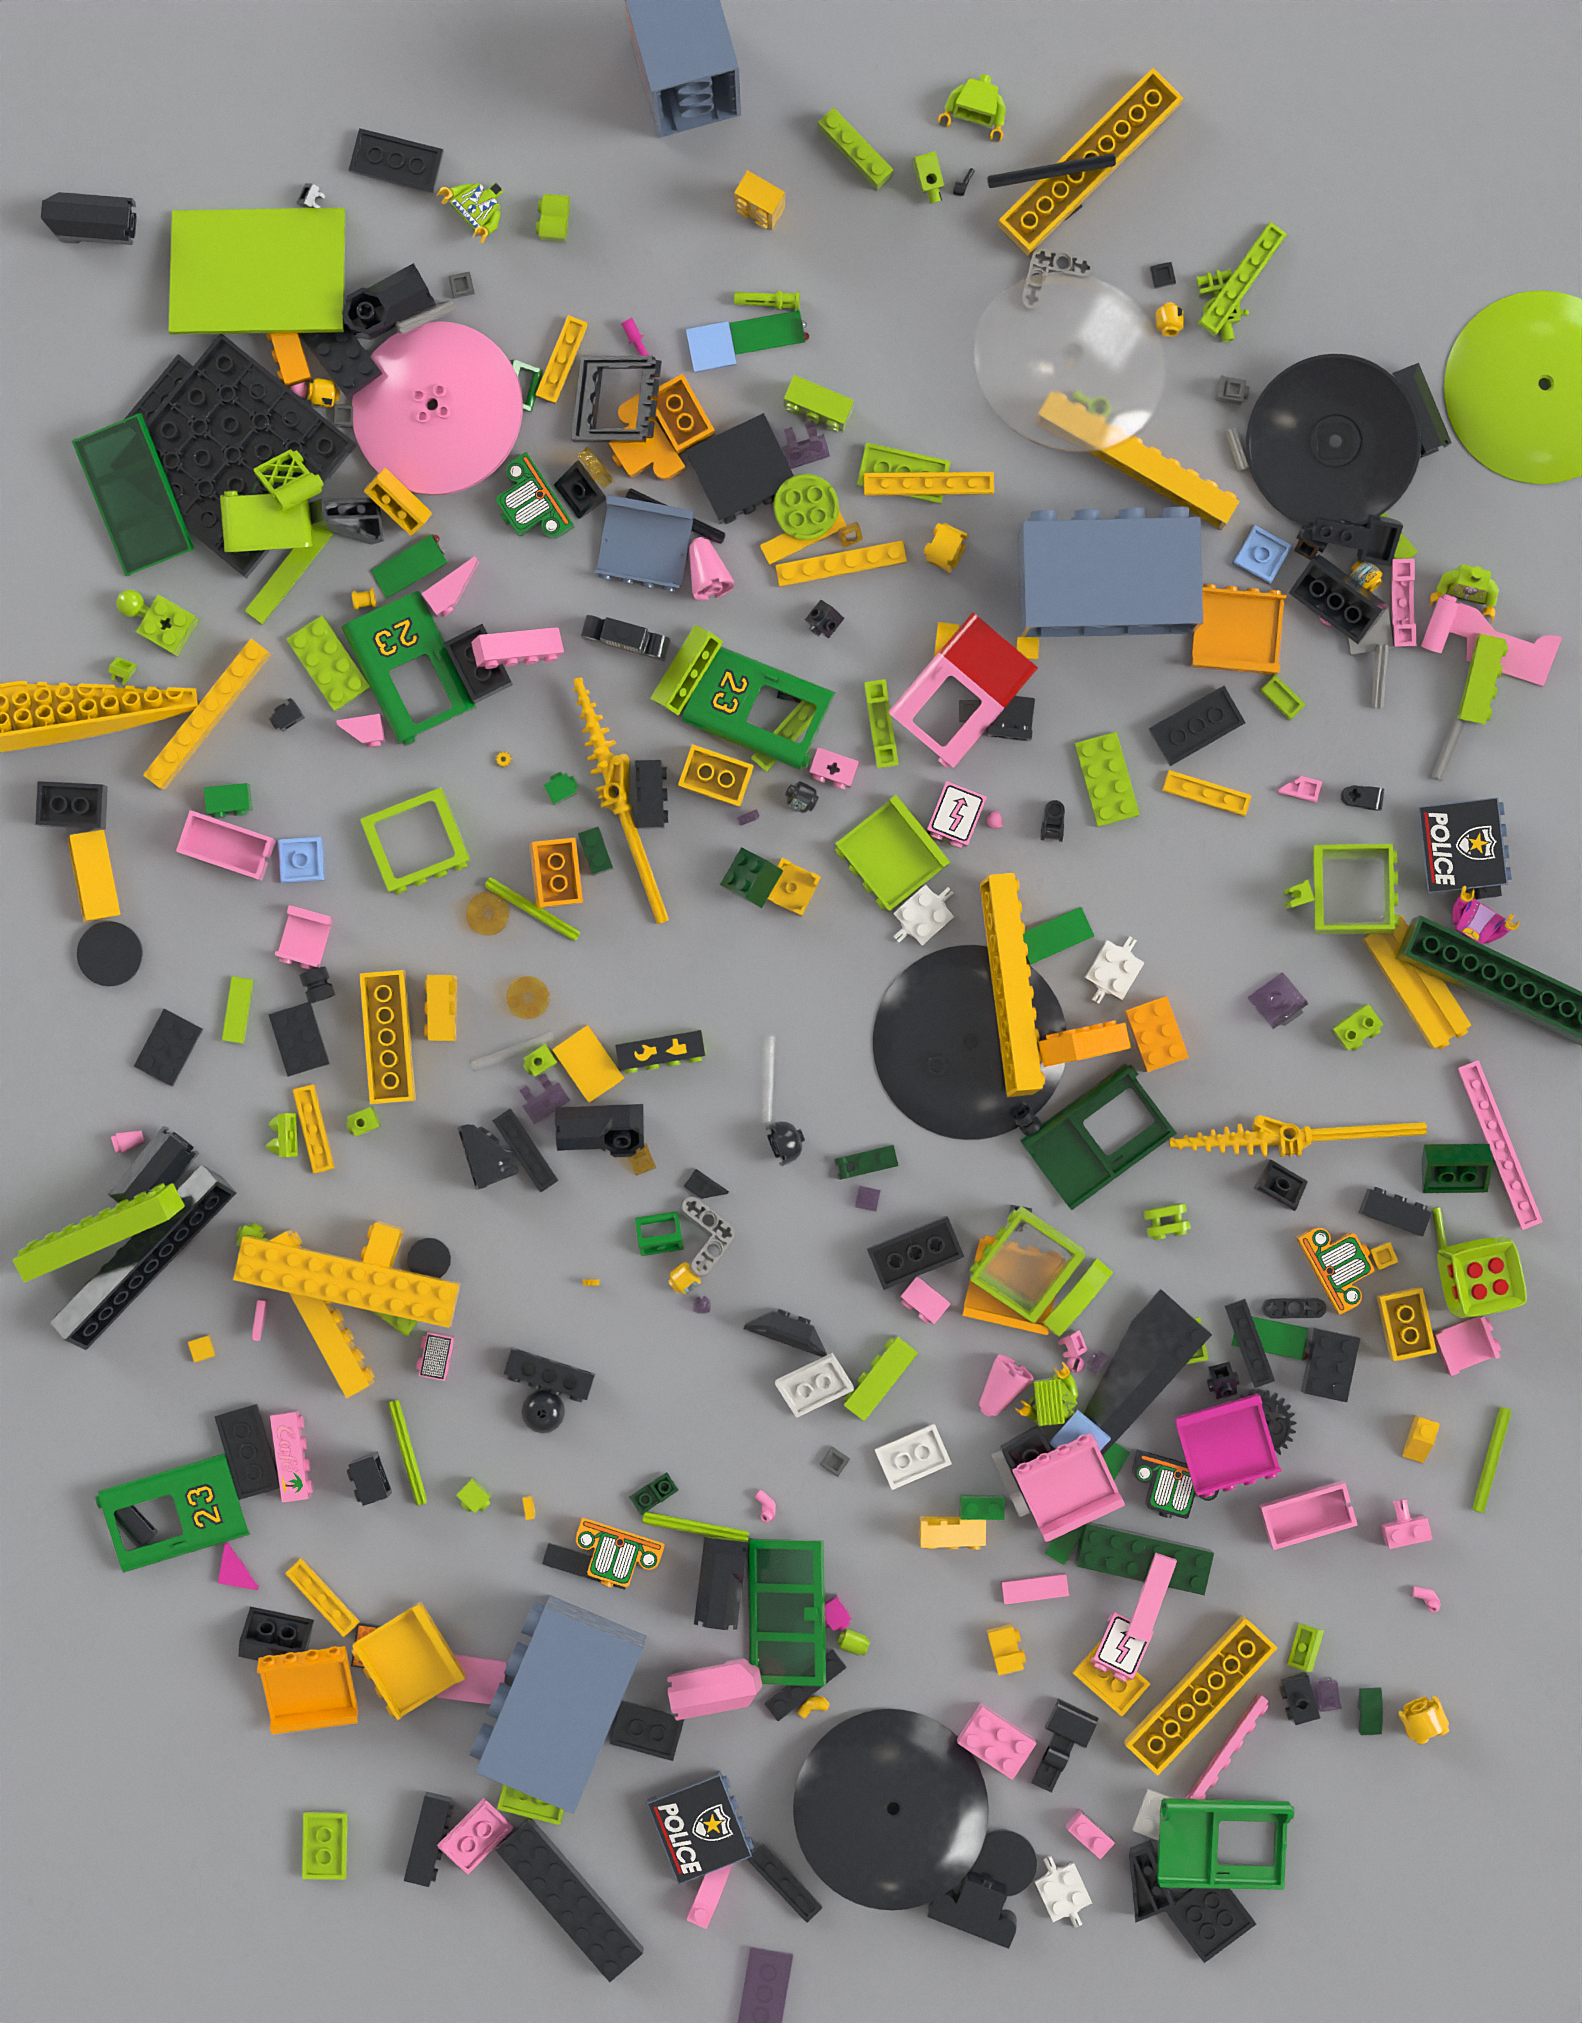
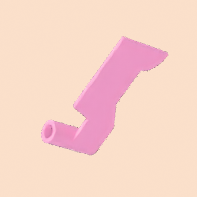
[1421,594,1562,686]

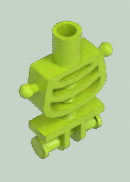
[1196,268,1249,342]

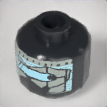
[785,781,819,813]

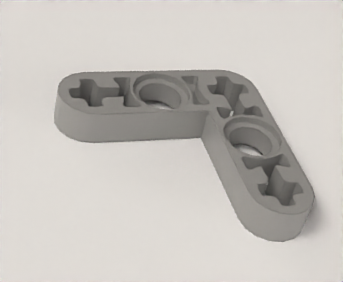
[1022,248,1093,311]
[680,1197,736,1278]
[991,1450,1030,1517]

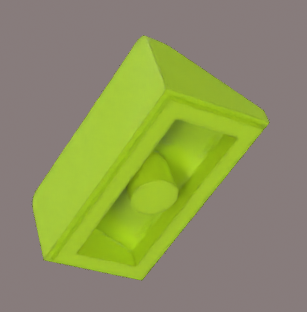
[1287,1623,1324,1672]

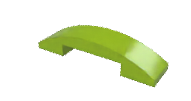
[864,679,899,768]
[1042,1258,1113,1337]

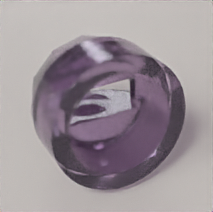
[693,1296,711,1314]

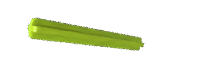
[484,877,580,941]
[388,1400,427,1506]
[1472,1407,1512,1513]
[642,1512,749,1540]

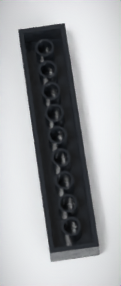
[50,1165,237,1350]

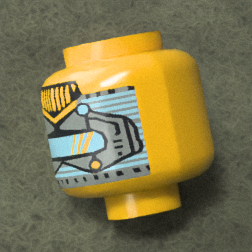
[1350,560,1382,592]
[668,1262,701,1294]

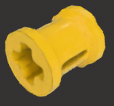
[352,588,377,610]

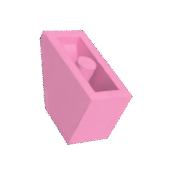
[337,714,386,748]

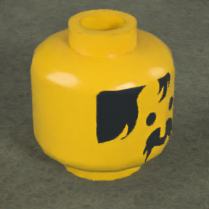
[1155,302,1184,337]
[307,378,340,408]

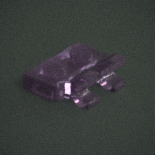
[782,420,830,469]
[519,1073,571,1124]

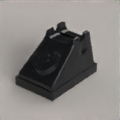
[458,1124,518,1190]

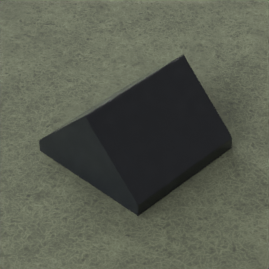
[554,460,606,519]
[1254,1159,1308,1211]

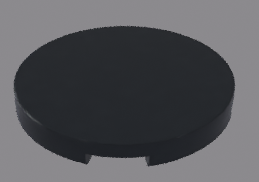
[77,921,143,986]
[972,1829,1037,1896]

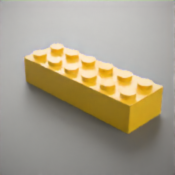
[360,970,416,1104]

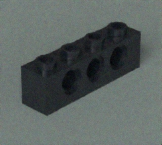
[504,1348,595,1402]

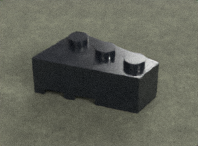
[309,498,384,545]
[635,760,669,829]
[1129,1840,1177,1923]

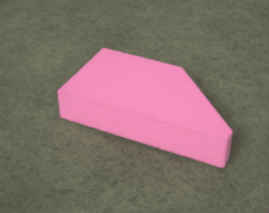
[1277,776,1322,803]
[251,1299,268,1341]

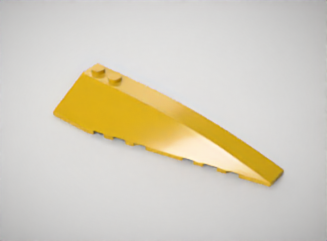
[0,681,198,753]

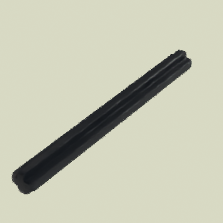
[987,153,1116,188]

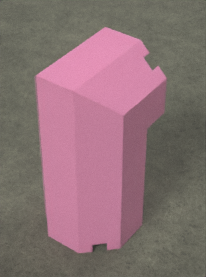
[667,1658,763,1720]

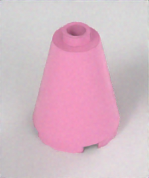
[689,537,734,601]
[979,1354,1034,1417]

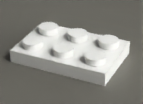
[775,1353,854,1418]
[875,1424,952,1490]
[1132,1788,1172,1841]

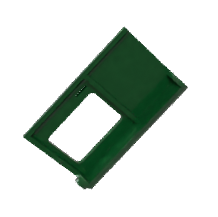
[1020,1064,1177,1211]

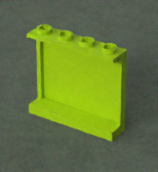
[834,795,950,912]

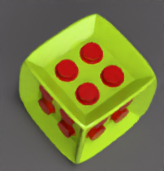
[1437,1236,1527,1318]

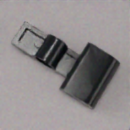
[1310,514,1403,566]
[1031,1698,1099,1793]

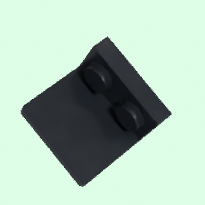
[987,696,1035,741]

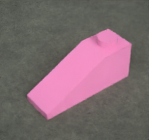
[422,556,479,618]
[686,1864,733,1929]

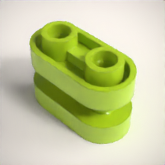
[1143,1203,1191,1240]

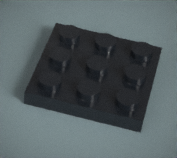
[1165,1888,1256,1963]

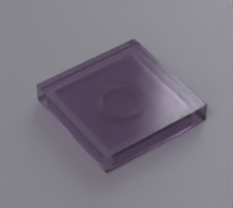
[1247,972,1308,1029]

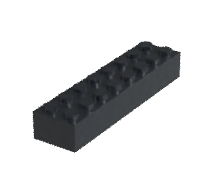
[495,1817,644,1983]

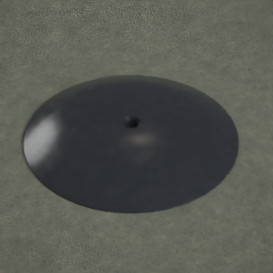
[873,945,1067,1140]
[793,1709,989,1911]

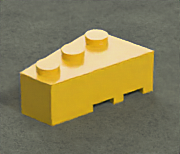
[424,975,457,1041]
[919,1516,986,1549]

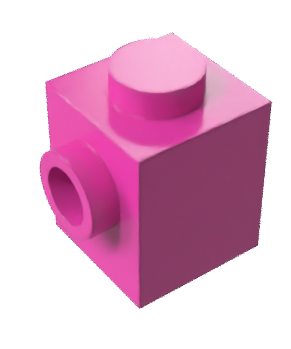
[825,1595,852,1631]

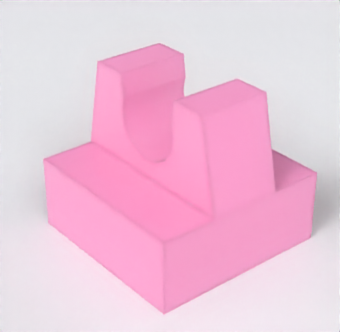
[1058,1330,1087,1358]

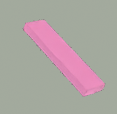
[1126,1553,1177,1642]

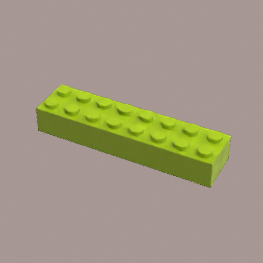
[12,1183,185,1283]

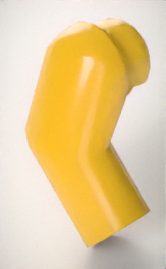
[797,1696,830,1719]

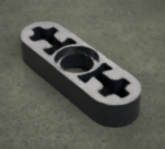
[1262,1298,1326,1319]

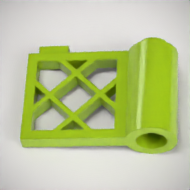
[253,449,324,512]

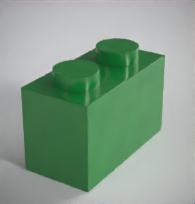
[204,783,253,818]
[960,1495,1005,1520]

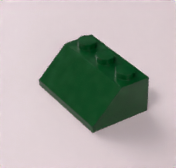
[1422,1144,1493,1193]

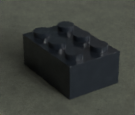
[444,624,513,704]
[35,781,108,830]
[1301,1328,1361,1402]

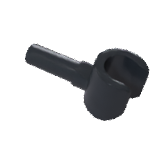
[953,168,975,196]

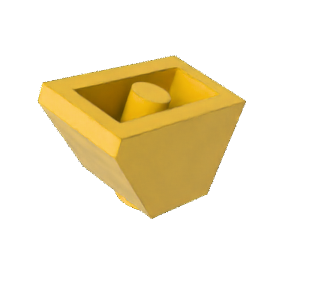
[1402,1415,1440,1463]

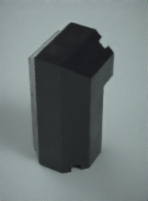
[41,192,137,245]
[342,263,436,340]
[1391,362,1452,459]
[555,1104,644,1157]
[108,1126,199,1203]
[694,1535,748,1630]

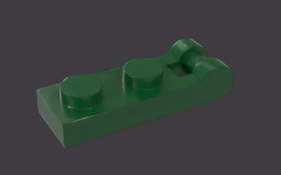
[835,1145,898,1180]

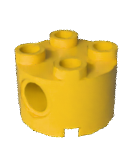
[923,523,969,573]
[1398,1696,1449,1745]

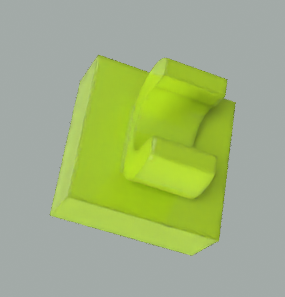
[108,656,137,685]

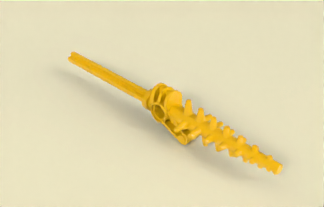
[573,677,669,924]
[1169,1115,1427,1157]

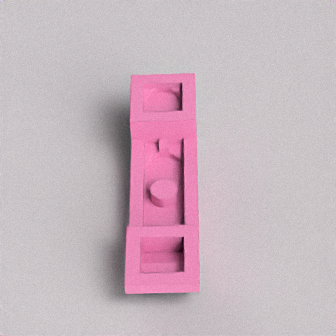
[1391,558,1416,647]

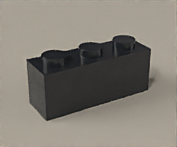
[1358,1187,1432,1237]

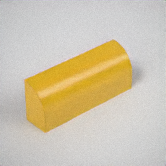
[67,829,121,923]

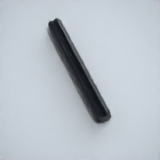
[626,488,726,544]

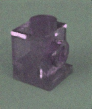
[1313,1677,1342,1712]

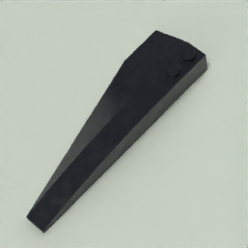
[1083,1288,1212,1456]

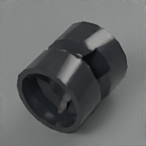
[299,966,336,1004]

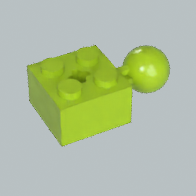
[116,589,200,657]

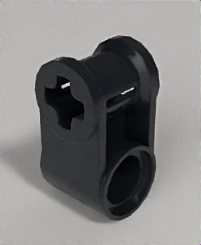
[1341,785,1385,811]
[1040,800,1065,842]

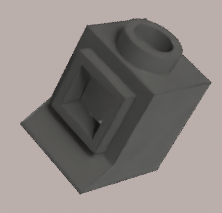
[1215,375,1249,405]

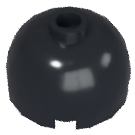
[766,1121,805,1166]
[521,1389,565,1434]

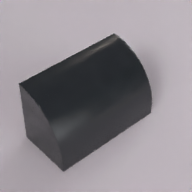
[114,1505,158,1548]

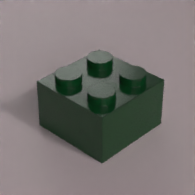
[720,847,783,908]

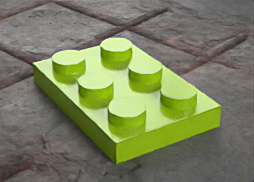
[497,1784,564,1825]
[302,1812,348,1880]

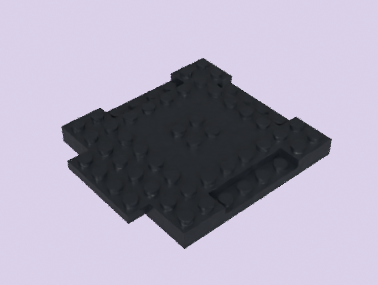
[110,334,357,579]

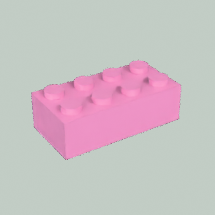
[176,810,276,881]
[1258,1480,1358,1550]

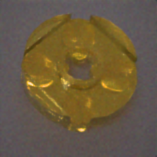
[578,446,614,488]
[466,892,510,936]
[506,976,550,1019]

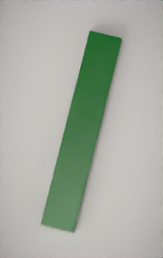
[1045,1443,1131,1565]

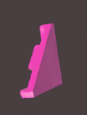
[218,1543,259,1590]

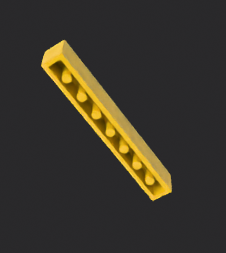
[143,639,272,790]

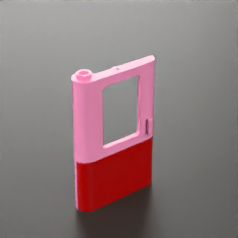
[888,612,1038,768]

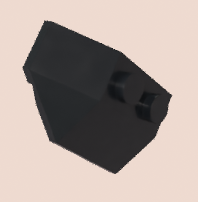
[744,1308,827,1357]

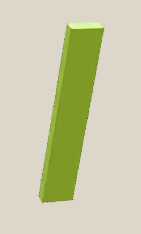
[1197,221,1287,337]
[245,525,335,625]

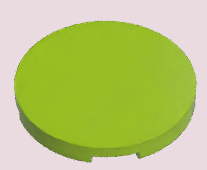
[773,474,839,540]

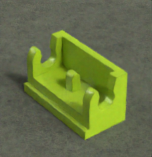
[1283,880,1315,909]

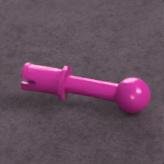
[621,318,655,378]

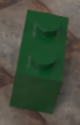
[578,827,614,876]

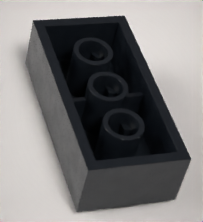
[866,1216,964,1290]

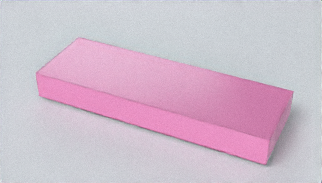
[1001,1573,1069,1605]

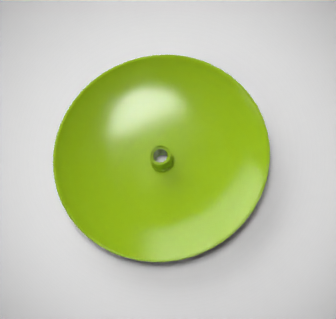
[1444,290,1582,484]

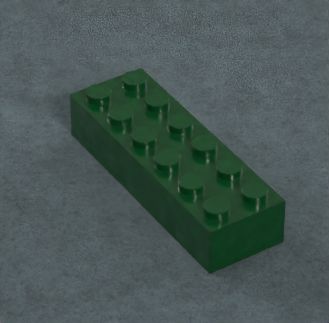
[1074,1522,1214,1596]

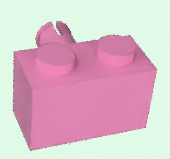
[1381,1499,1432,1549]

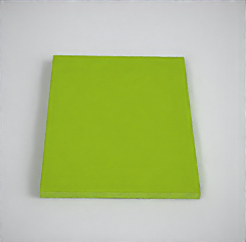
[169,207,346,335]

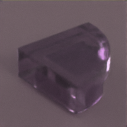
[737,809,760,826]

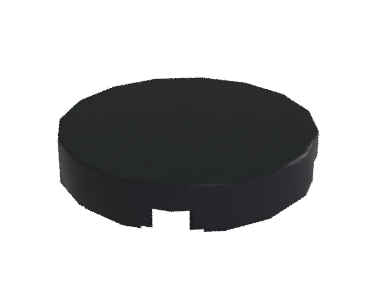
[407,1238,451,1278]

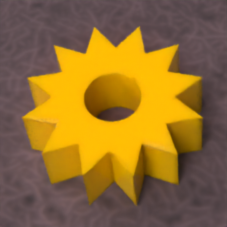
[495,751,512,768]
[582,1279,600,1286]

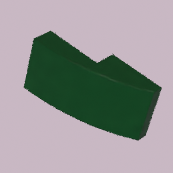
[629,1472,679,1515]
[1358,1687,1383,1735]

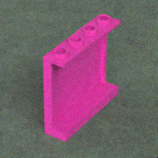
[1174,1394,1282,1498]

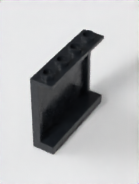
[685,413,794,525]

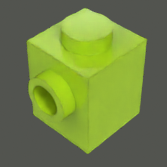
[523,1044,558,1077]
[346,1107,382,1137]
[456,1478,492,1513]

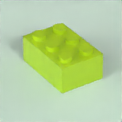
[784,375,854,432]

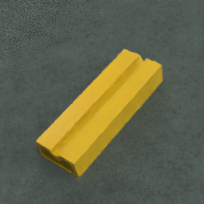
[1361,915,1472,1050]

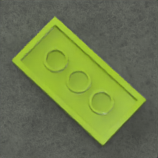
[857,442,951,504]
[286,615,371,712]
[1074,732,1140,827]

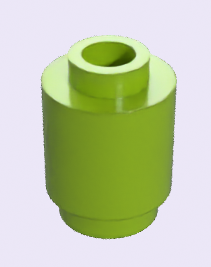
[837,1628,870,1656]

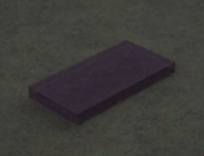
[737,1947,793,2023]

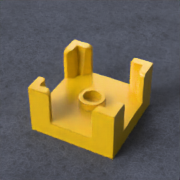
[767,858,821,917]

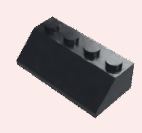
[1289,554,1389,644]

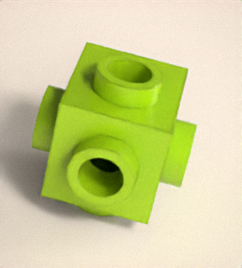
[235,1222,268,1250]

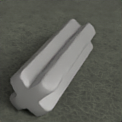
[1226,428,1249,471]

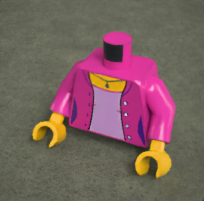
[1452,886,1521,945]

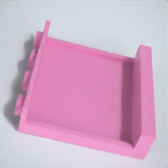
[1012,1433,1125,1542]

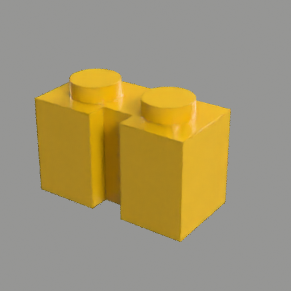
[987,1624,1026,1676]

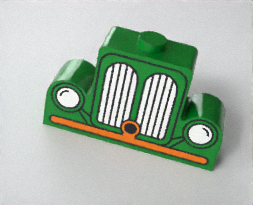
[496,452,575,539]

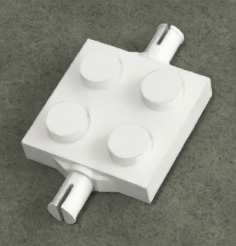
[893,884,954,946]
[1084,936,1144,1004]
[1034,1856,1092,1928]

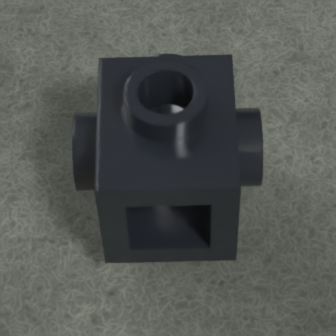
[1294,522,1328,560]
[805,600,845,639]
[1207,1362,1240,1399]

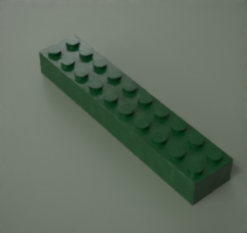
[1396,915,1582,1046]

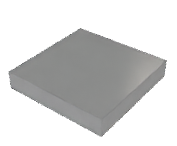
[1347,607,1394,655]

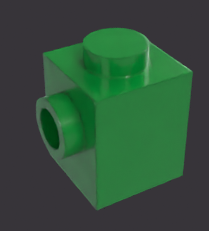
[543,772,579,805]

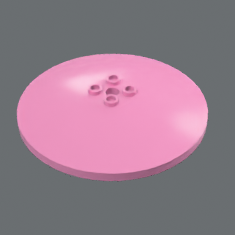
[352,321,523,495]

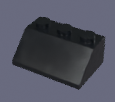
[238,1606,314,1661]

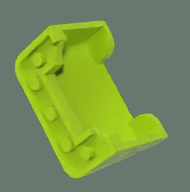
[220,491,313,552]

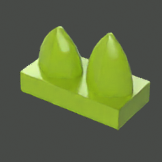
[265,1113,298,1157]

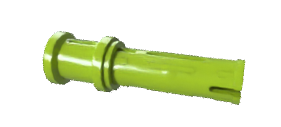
[734,290,800,311]

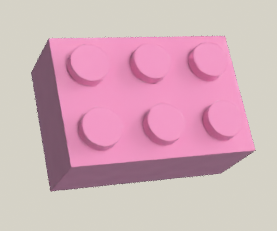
[957,1703,1037,1780]

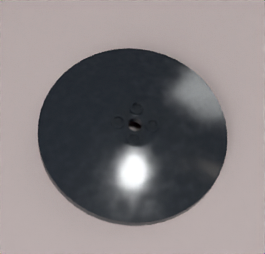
[1246,354,1422,526]

